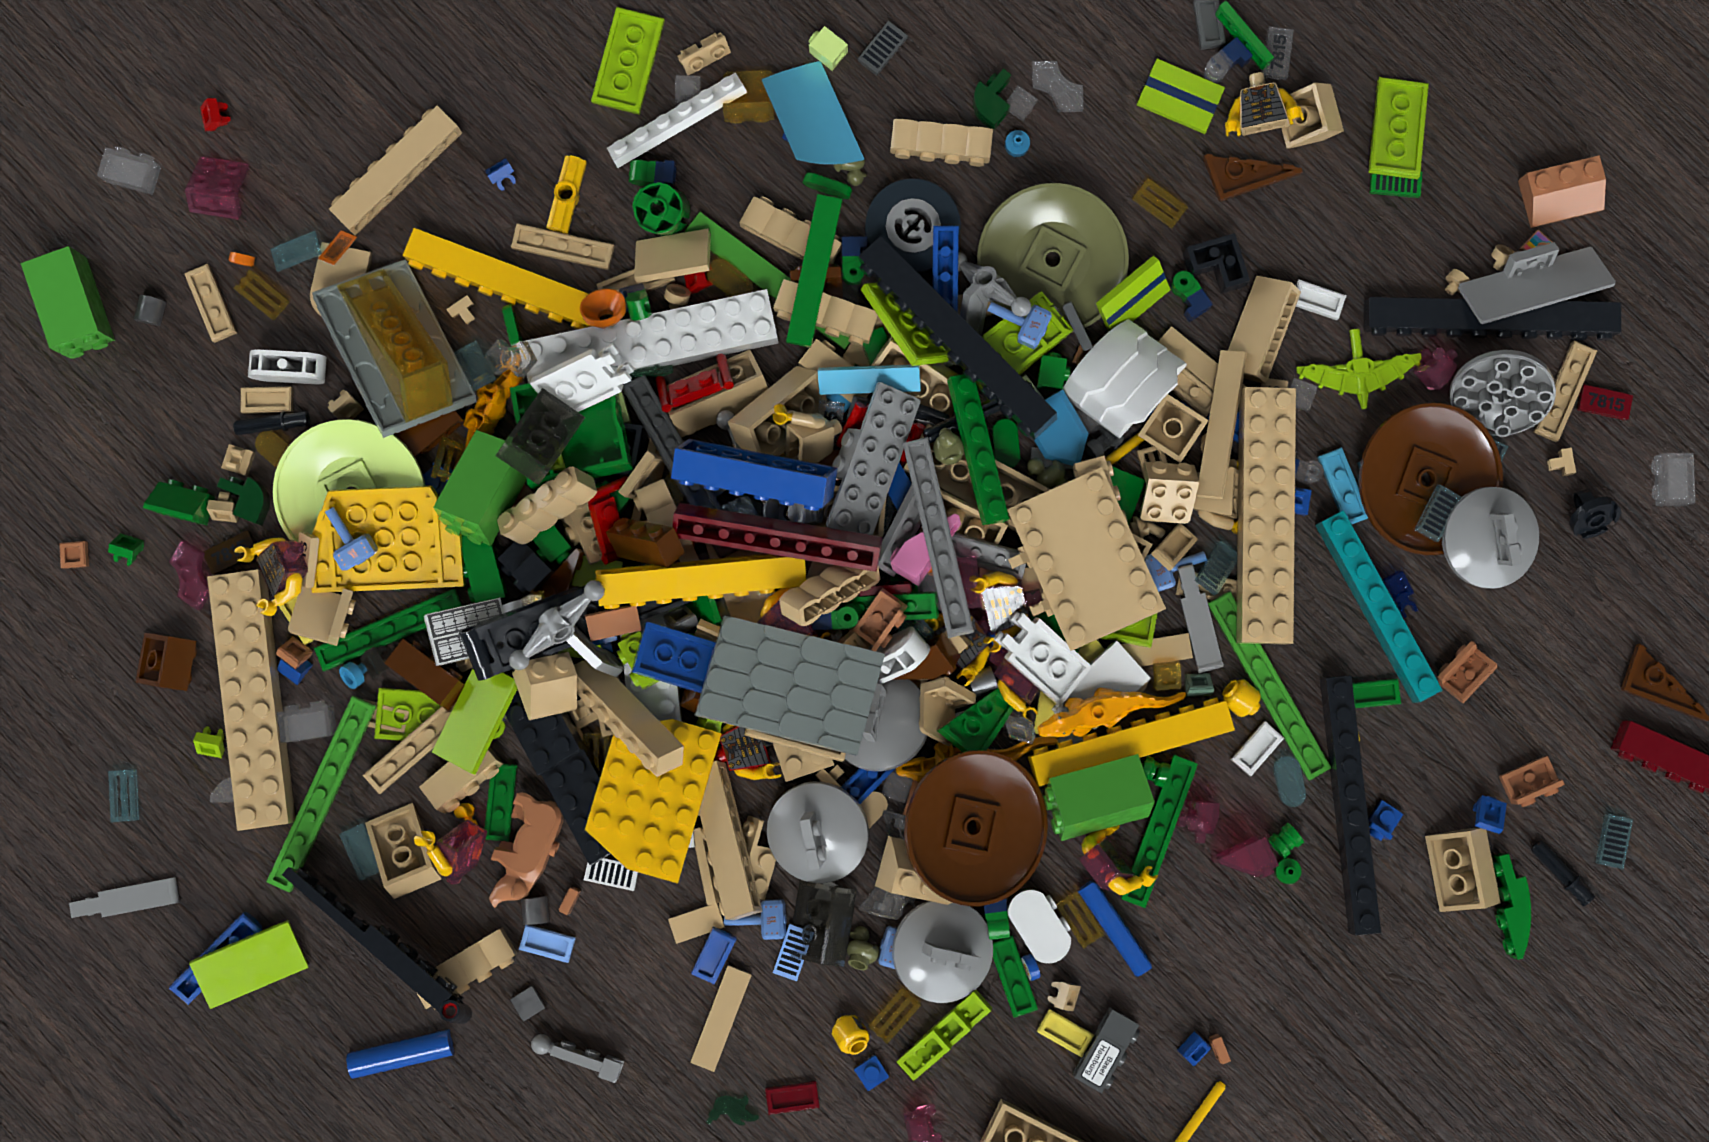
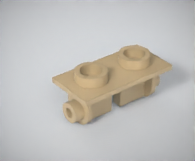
[677,32,731,76]

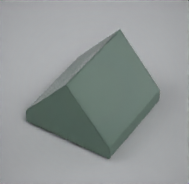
[1185,673,1214,697]

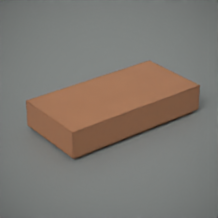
[585,605,641,641]

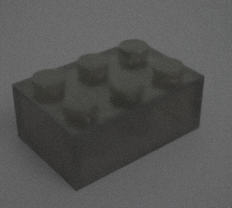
[495,388,585,485]

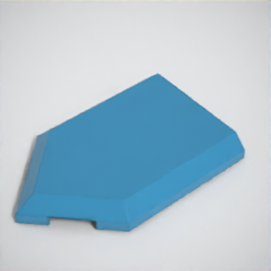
[1034,390,1088,466]

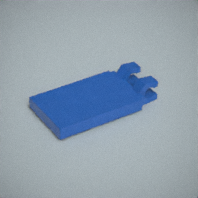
[632,622,716,693]

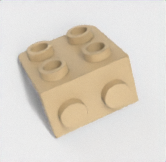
[1140,461,1199,524]
[288,586,356,646]
[919,676,976,746]

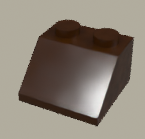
[135,633,197,691]

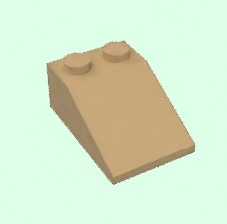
[365,803,442,899]

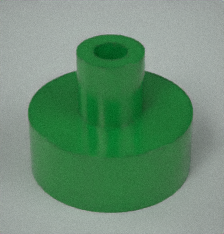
[1274,858,1301,884]

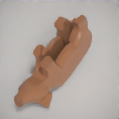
[489,792,564,908]

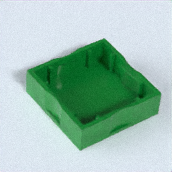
[510,383,633,492]

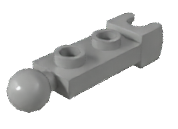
[531,1034,624,1083]

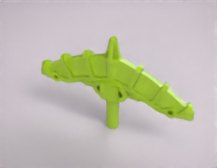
[1296,329,1422,409]

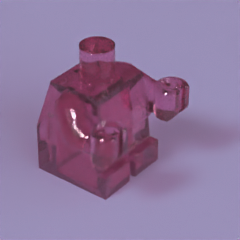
[1413,347,1458,390]
[1176,800,1220,843]
[903,1103,943,1142]

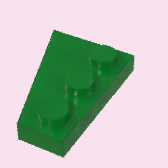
[937,688,1014,752]

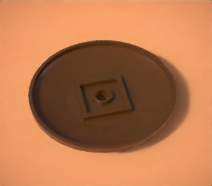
[1359,403,1503,555]
[904,750,1048,906]

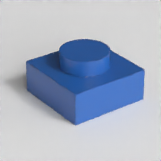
[854,1054,889,1091]

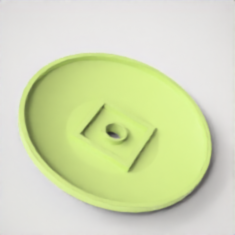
[273,419,425,547]

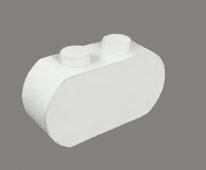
[248,349,327,384]
[868,626,930,684]
[1007,889,1071,963]

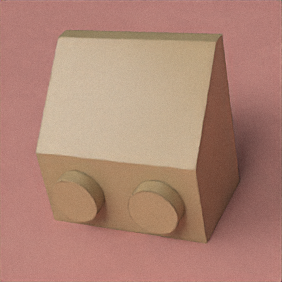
[1281,83,1344,149]
[1138,394,1209,463]
[512,652,577,720]

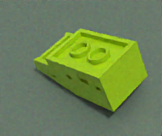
[958,291,1073,400]

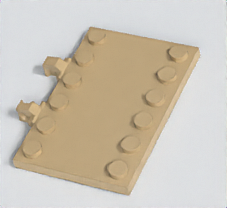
[1007,467,1166,651]

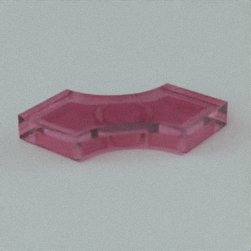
[169,540,209,610]

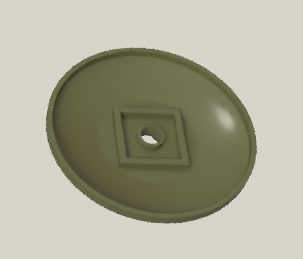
[977,183,1129,333]

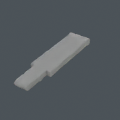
[1177,564,1224,673]
[69,877,180,918]

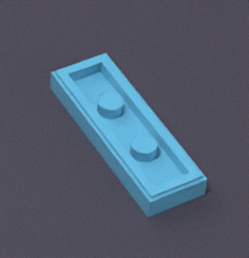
[1317,448,1368,525]

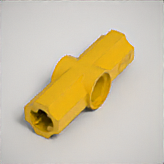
[546,155,587,234]

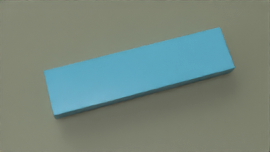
[818,365,921,395]

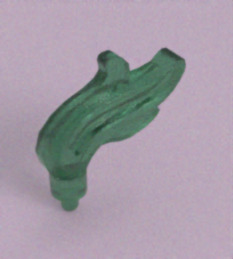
[629,365,674,381]
[706,1095,759,1125]

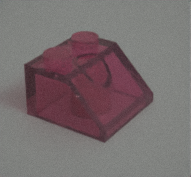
[1210,835,1279,879]

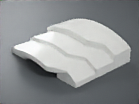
[1062,319,1187,439]

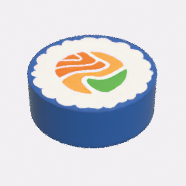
[1021,954,1040,981]

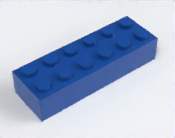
[671,439,838,511]

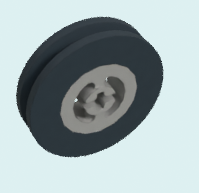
[865,179,961,276]

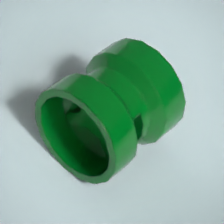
[1142,755,1171,788]
[1268,823,1304,859]

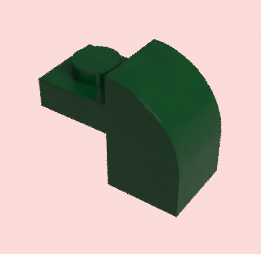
[973,68,1011,131]
[217,476,270,526]

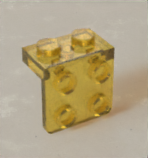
[723,70,775,123]

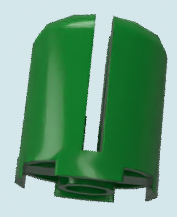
[632,182,691,236]

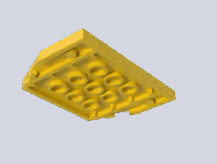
[310,486,466,593]
[584,719,722,884]

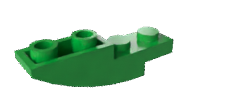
[1492,853,1531,960]

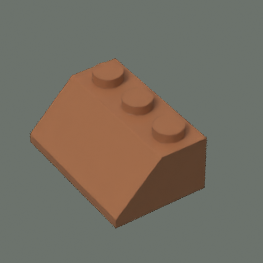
[1518,155,1606,228]

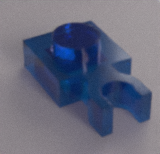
[1382,570,1418,618]

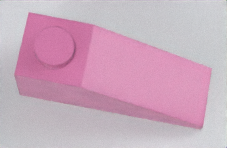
[890,514,961,586]

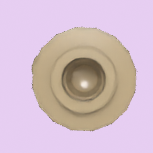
[1129,516,1165,539]

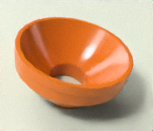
[580,289,626,329]

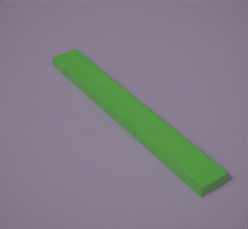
[685,212,851,351]
[1208,591,1331,781]
[266,696,377,893]

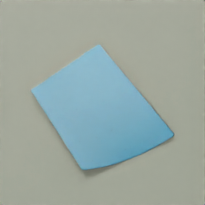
[762,61,864,164]

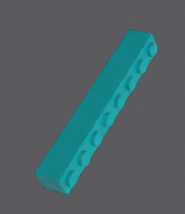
[1315,510,1442,703]

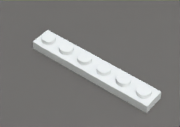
[607,73,747,168]

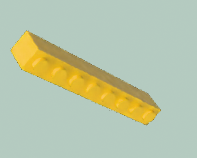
[403,228,592,330]
[595,554,806,609]
[1028,697,1235,786]

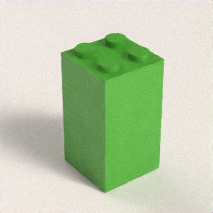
[21,246,115,358]
[433,430,527,546]
[1043,754,1155,841]

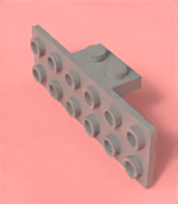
[1458,242,1616,324]
[826,382,921,535]

